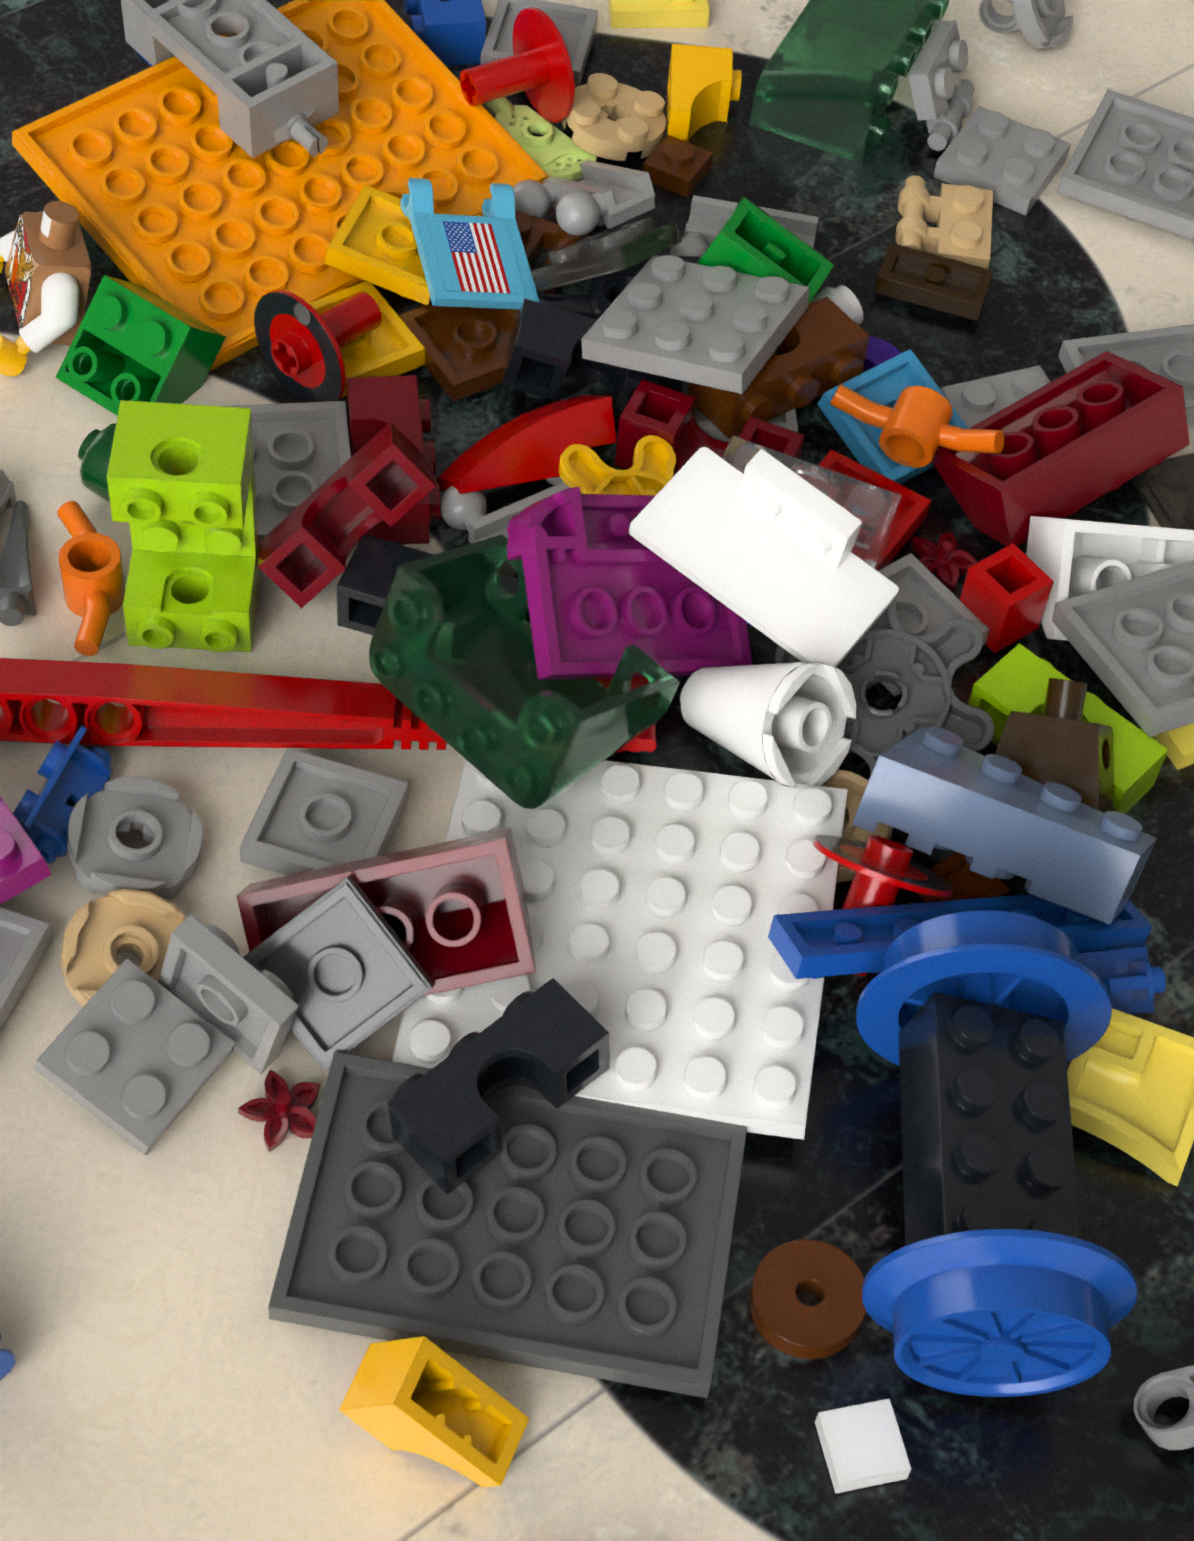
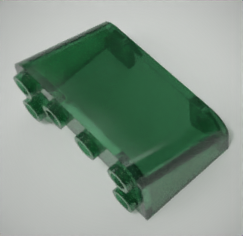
[749,0,950,164]
[369,534,680,809]

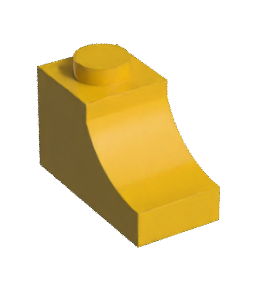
[666,44,742,142]
[339,1336,530,1487]

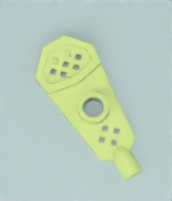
[485,97,598,181]

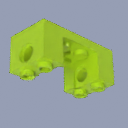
[107,400,261,652]

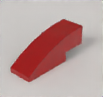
[436,395,617,494]

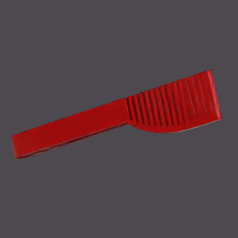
[0,658,657,752]

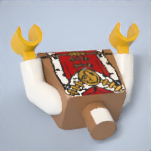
[0,201,91,376]

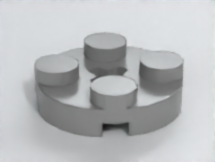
[67,777,203,901]

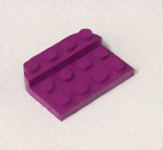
[507,487,753,680]

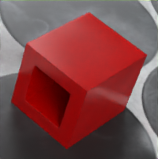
[959,543,1054,653]

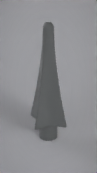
[0,500,37,626]

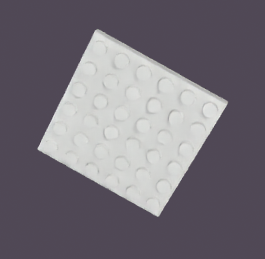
[392,744,848,1140]

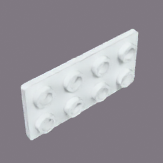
[629,447,899,668]

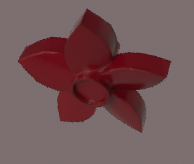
[910,532,978,592]
[238,1069,320,1152]

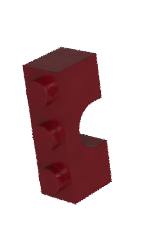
[347,375,441,545]
[615,379,805,477]
[258,421,436,609]

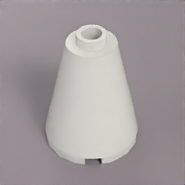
[680,661,857,788]

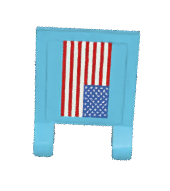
[400,178,540,309]

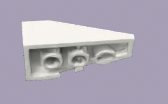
[1026,516,1194,640]

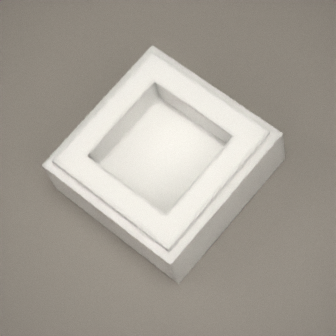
[815,1398,911,1494]

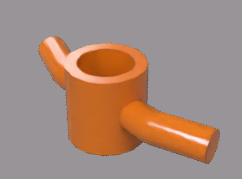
[829,384,1004,468]
[57,501,126,656]

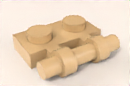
[896,176,993,269]

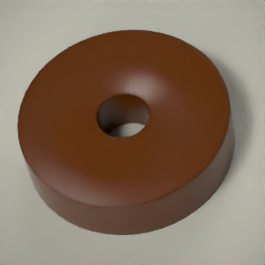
[749,1239,866,1359]

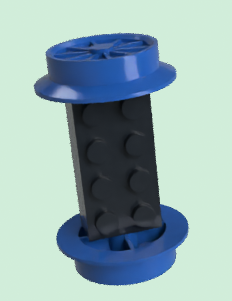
[856,910,1138,1397]

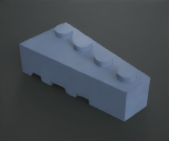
[852,726,1157,925]

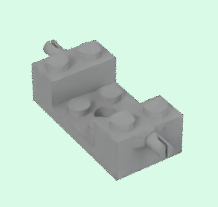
[121,0,339,158]

